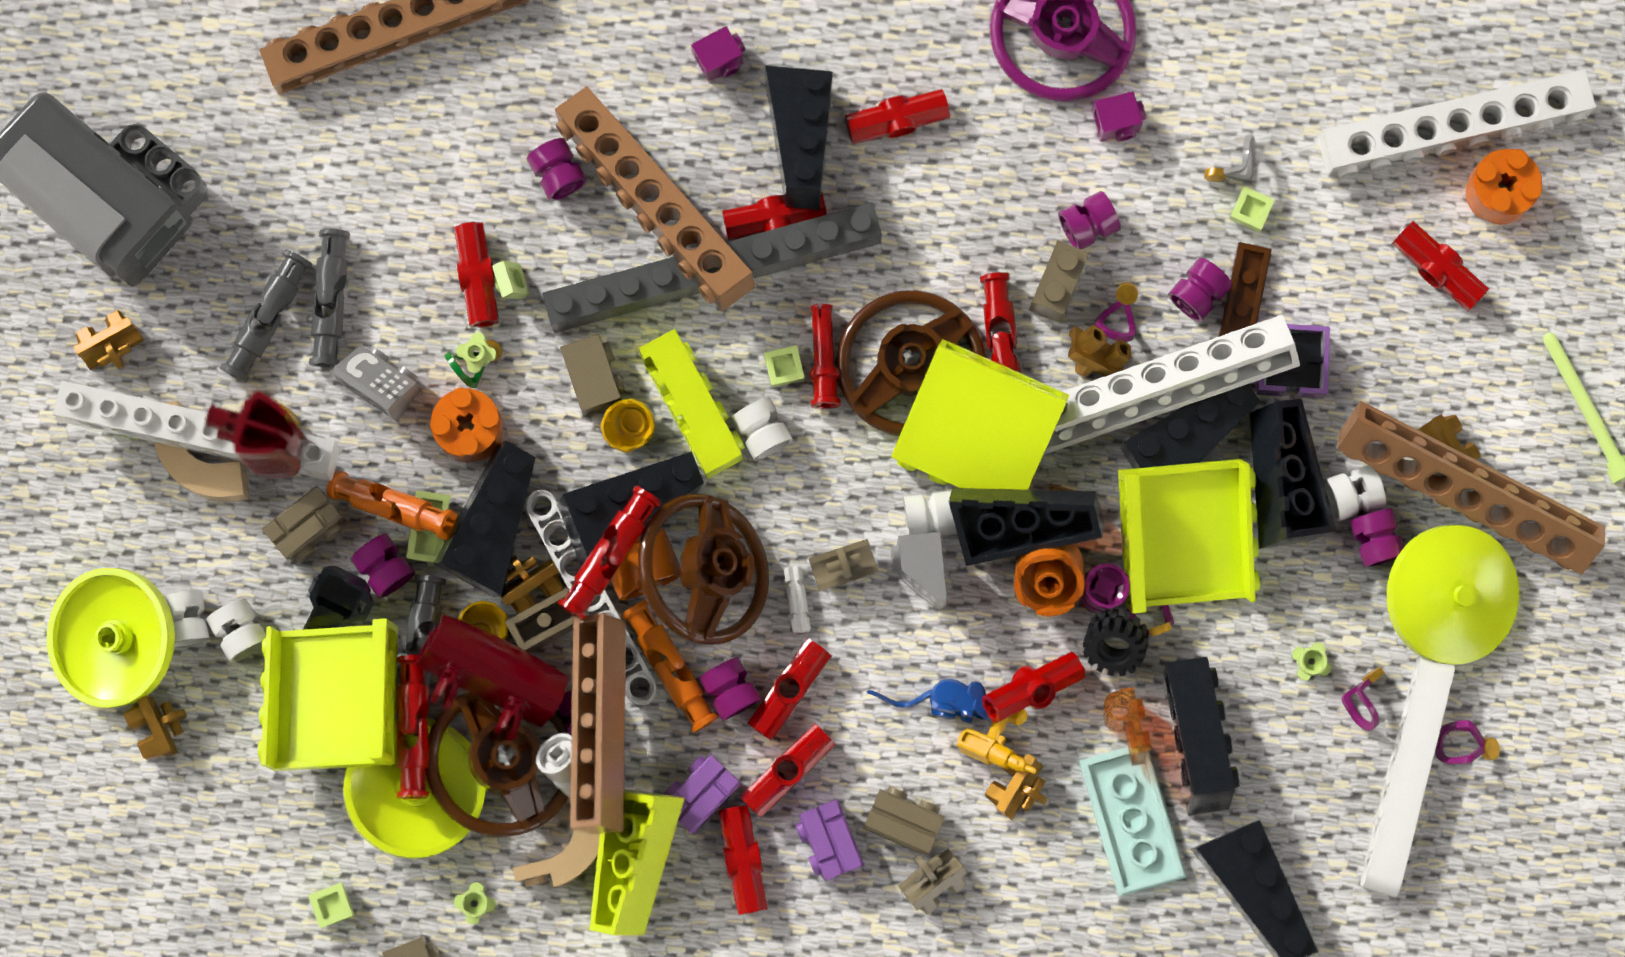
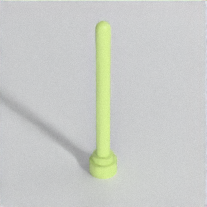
[1543,333,1625,484]

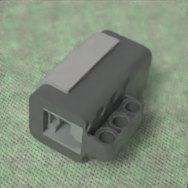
[0,92,208,287]

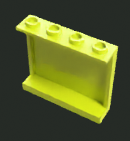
[891,339,1070,490]
[1118,459,1260,613]
[258,619,398,771]

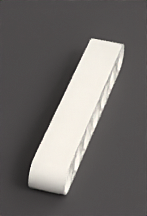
[526,490,657,706]
[1360,656,1455,897]

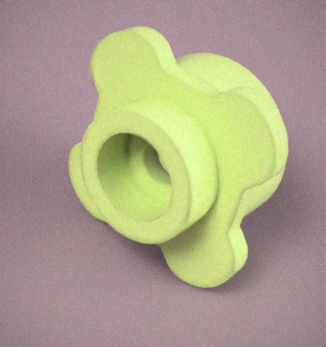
[456,332,497,373]
[1292,642,1331,681]
[454,882,496,925]

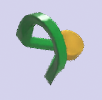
[444,340,502,389]

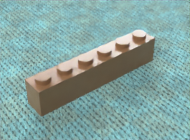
[570,613,626,834]

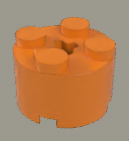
[1465,149,1542,225]
[430,387,504,462]
[603,529,682,601]
[1014,544,1084,616]

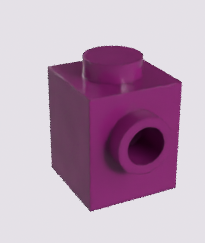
[691,26,746,82]
[1092,91,1146,142]

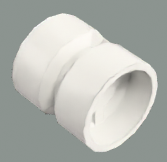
[731,397,793,461]
[1324,465,1386,521]
[903,490,957,536]
[163,590,210,647]
[206,598,266,663]
[537,734,572,797]

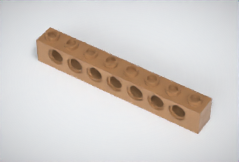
[259,0,530,95]
[555,86,755,312]
[1337,401,1605,575]

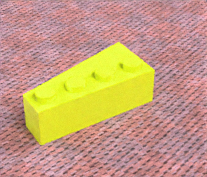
[638,329,746,479]
[589,789,685,935]

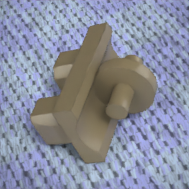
[808,539,879,592]
[898,848,968,914]

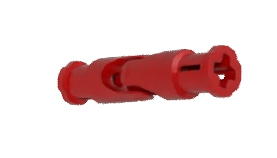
[979,272,1021,373]
[558,486,661,621]
[397,655,429,799]

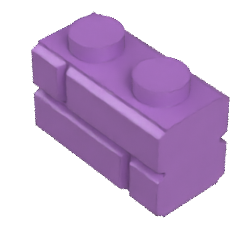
[664,755,742,835]
[795,799,864,881]

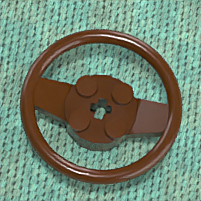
[836,290,986,436]
[638,494,769,645]
[425,692,569,837]

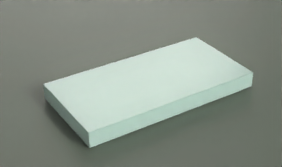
[1079,742,1186,897]

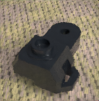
[303,566,375,630]

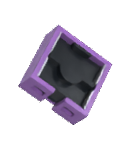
[1255,324,1330,399]

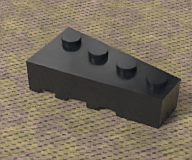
[765,65,833,210]
[1120,384,1260,469]
[1250,398,1337,549]
[433,441,536,597]
[557,451,704,566]
[949,488,1104,566]
[1164,657,1240,816]
[1191,820,1318,957]

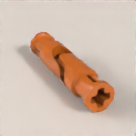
[326,470,458,540]
[621,600,719,733]

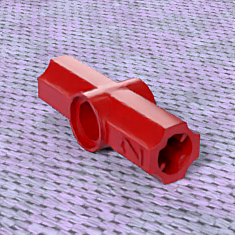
[845,89,950,145]
[722,191,827,241]
[454,221,499,328]
[1392,221,1489,312]
[747,638,832,741]
[982,651,1085,724]
[740,723,836,818]
[718,805,768,915]

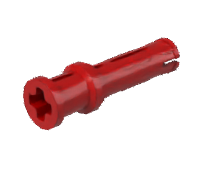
[809,304,841,409]

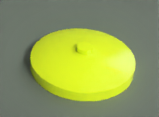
[1387,525,1519,665]
[47,568,175,708]
[343,718,485,859]

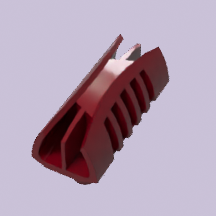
[205,390,309,479]
[414,614,569,740]

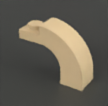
[154,401,250,502]
[513,797,600,888]

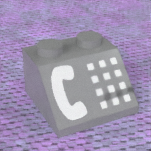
[331,345,421,422]
[891,532,947,610]

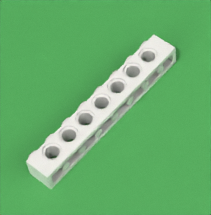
[1317,69,1596,179]
[1043,315,1300,455]
[53,381,340,481]

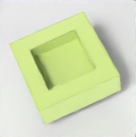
[1229,186,1275,233]
[492,261,530,300]
[764,345,805,388]
[308,882,355,928]

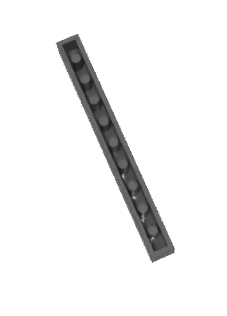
[542,202,882,333]

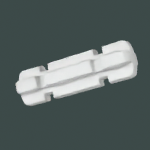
[784,566,811,634]

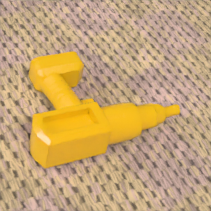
[957,709,1037,774]

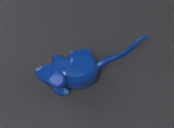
[867,679,993,723]

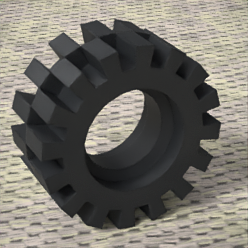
[1083,609,1149,677]

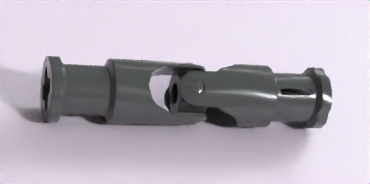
[309,228,350,368]
[219,249,313,383]
[396,574,446,713]

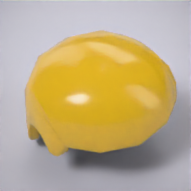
[601,398,656,452]
[457,600,508,640]

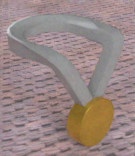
[1204,135,1256,182]

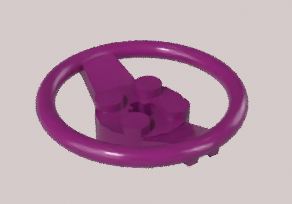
[990,0,1137,101]

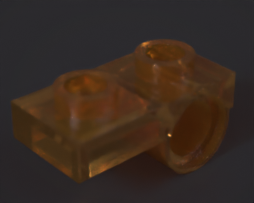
[1103,687,1152,766]

